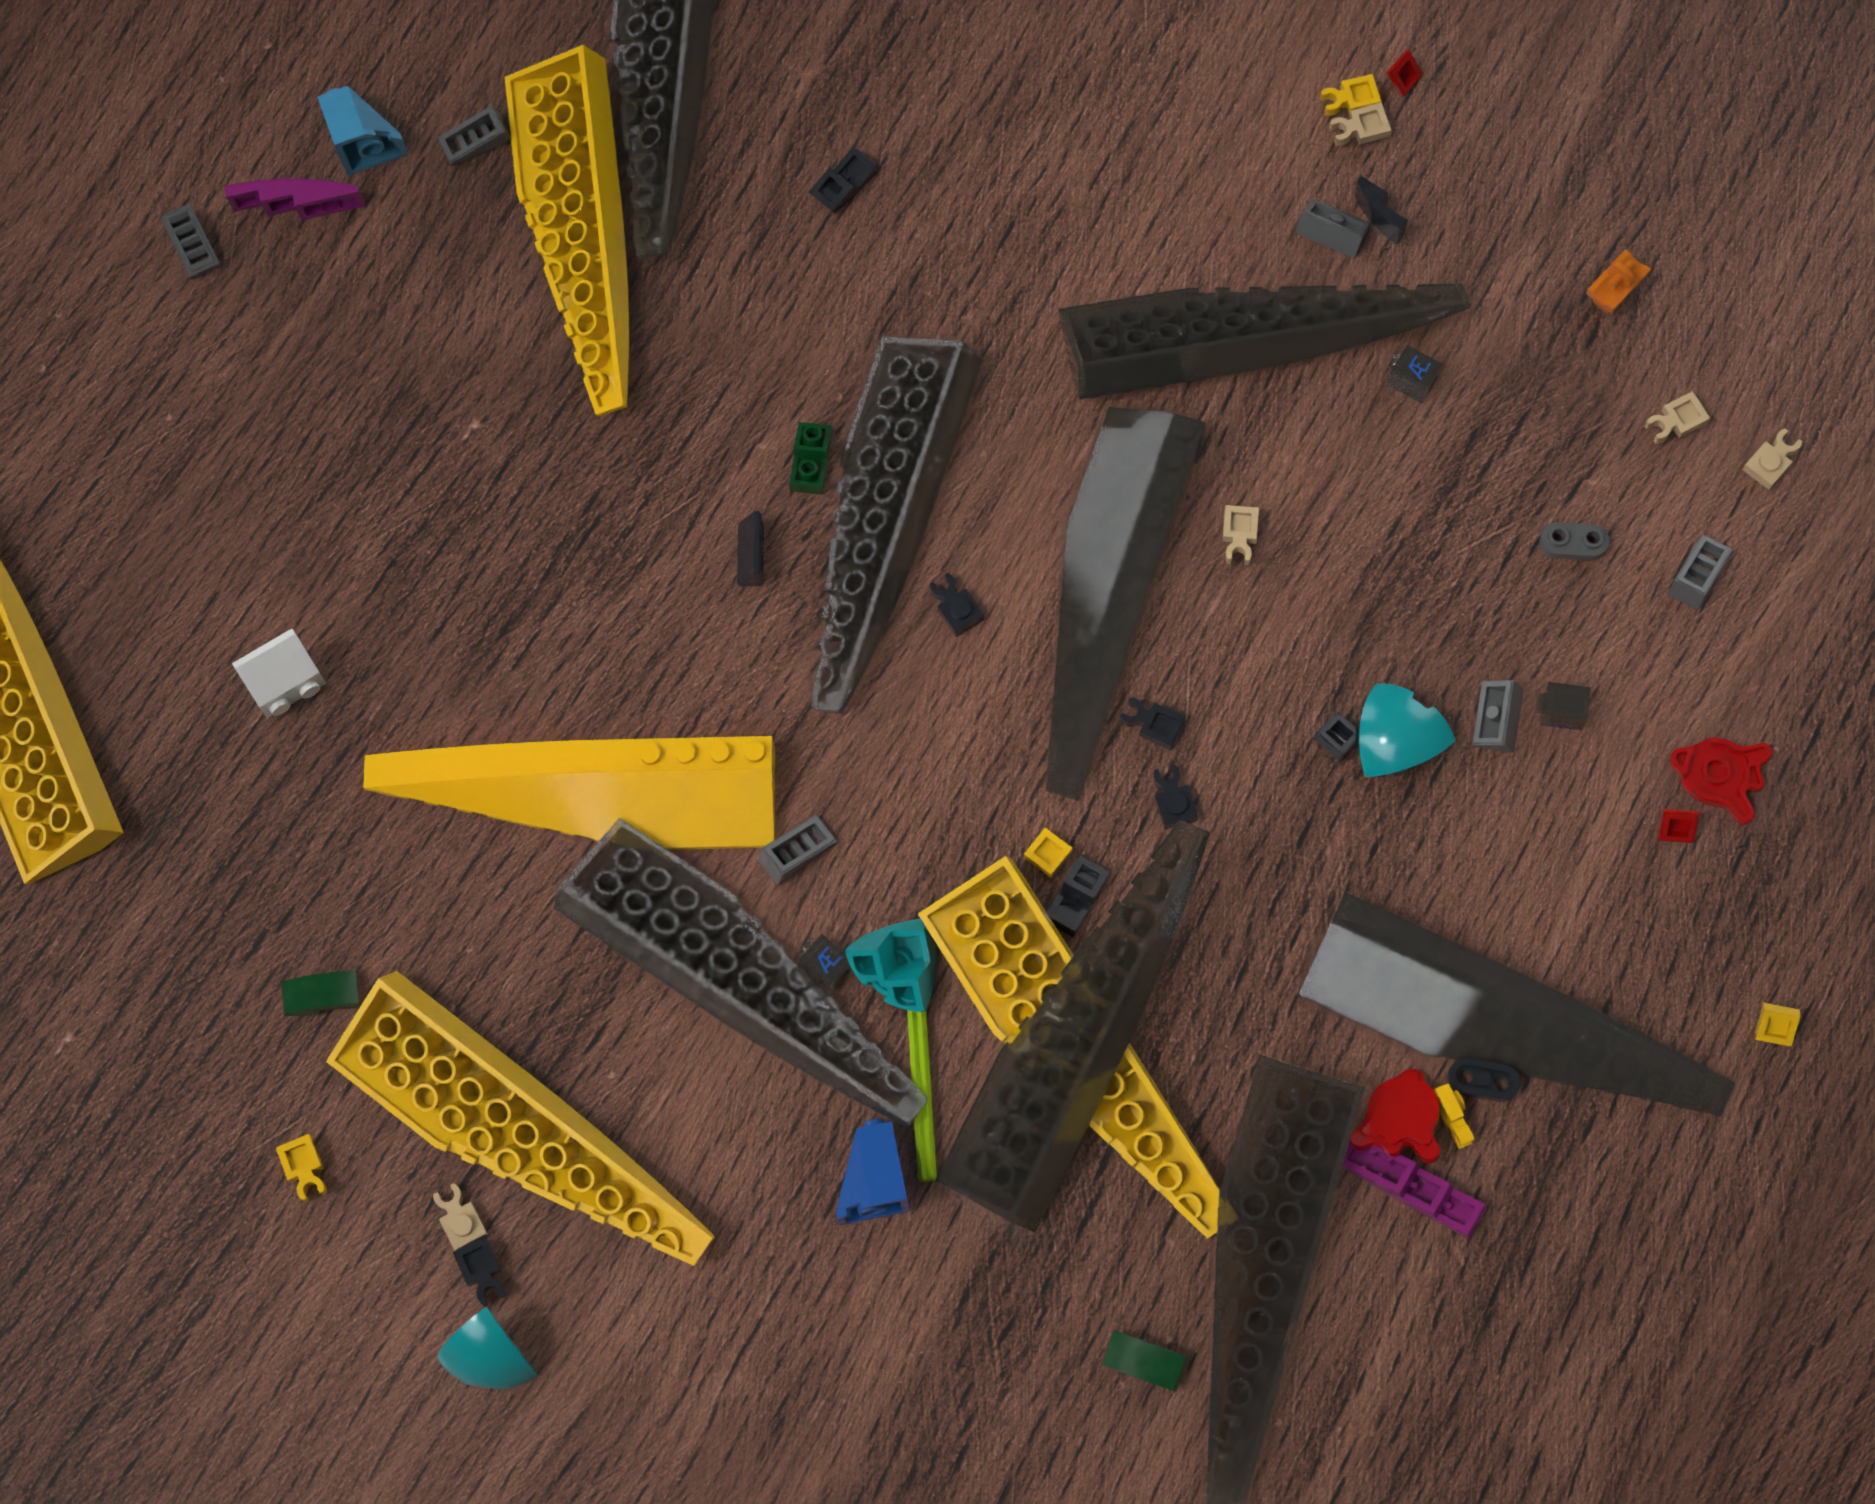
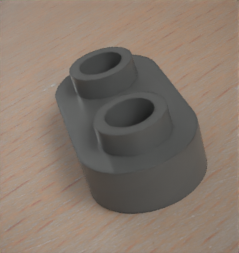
[1539,522,1609,561]

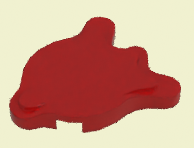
[1669,737,1773,825]
[1350,1069,1440,1163]

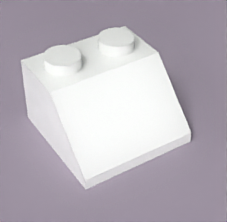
[232,629,326,718]

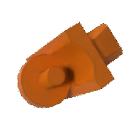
[1586,249,1651,314]

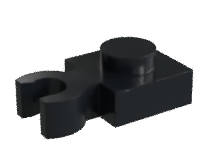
[930,573,984,637]
[1120,698,1185,750]
[1153,764,1198,830]
[453,1237,506,1307]

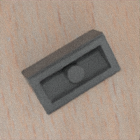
[1296,199,1372,258]
[1472,680,1523,753]

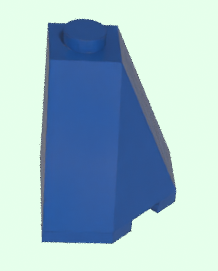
[836,1118,910,1226]

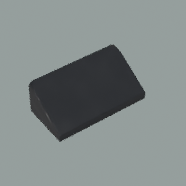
[737,511,764,586]

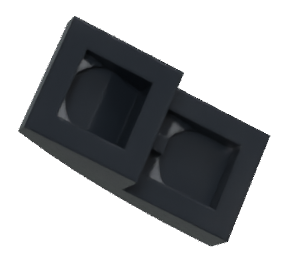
[809,146,879,213]
[1354,176,1408,245]
[1047,856,1110,938]

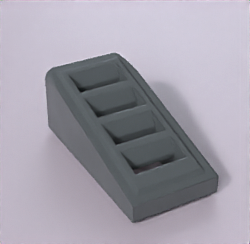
[438,105,511,166]
[161,204,221,280]
[1668,534,1733,609]
[758,815,837,885]

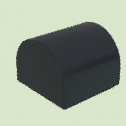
[1313,712,1359,762]

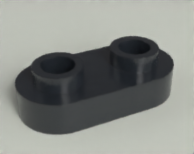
[1447,1058,1520,1102]

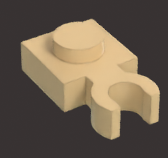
[1329,102,1391,146]
[1644,391,1710,444]
[1743,429,1802,490]
[1222,505,1259,566]
[433,1183,489,1251]

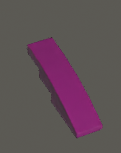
[224,178,365,221]
[1337,1141,1487,1239]

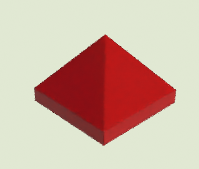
[1386,50,1423,97]
[1658,809,1699,843]

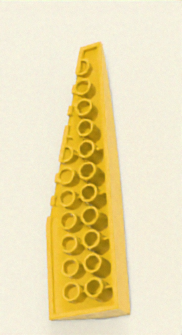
[0,560,124,884]

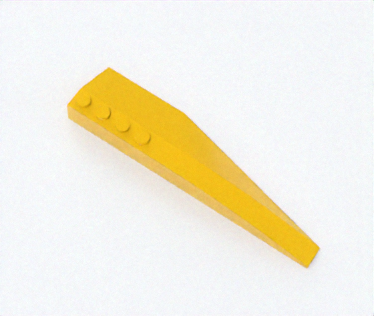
[505,45,629,417]
[363,736,775,850]
[918,856,1238,1239]
[326,971,715,1266]

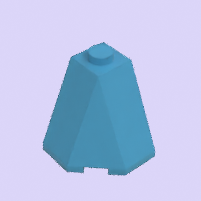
[317,86,408,176]

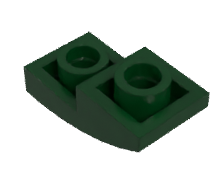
[789,422,832,495]
[281,970,359,1016]
[1102,1330,1188,1392]

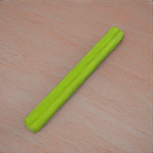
[907,1010,937,1182]

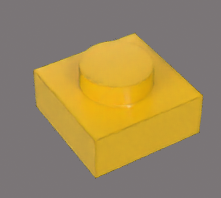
[1024,828,1073,878]
[1755,1003,1800,1047]

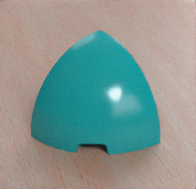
[1359,683,1456,777]
[845,919,936,1012]
[437,1307,538,1390]

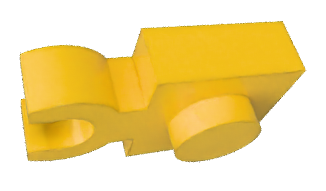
[1320,74,1382,116]
[1434,1083,1475,1150]
[276,1134,327,1203]

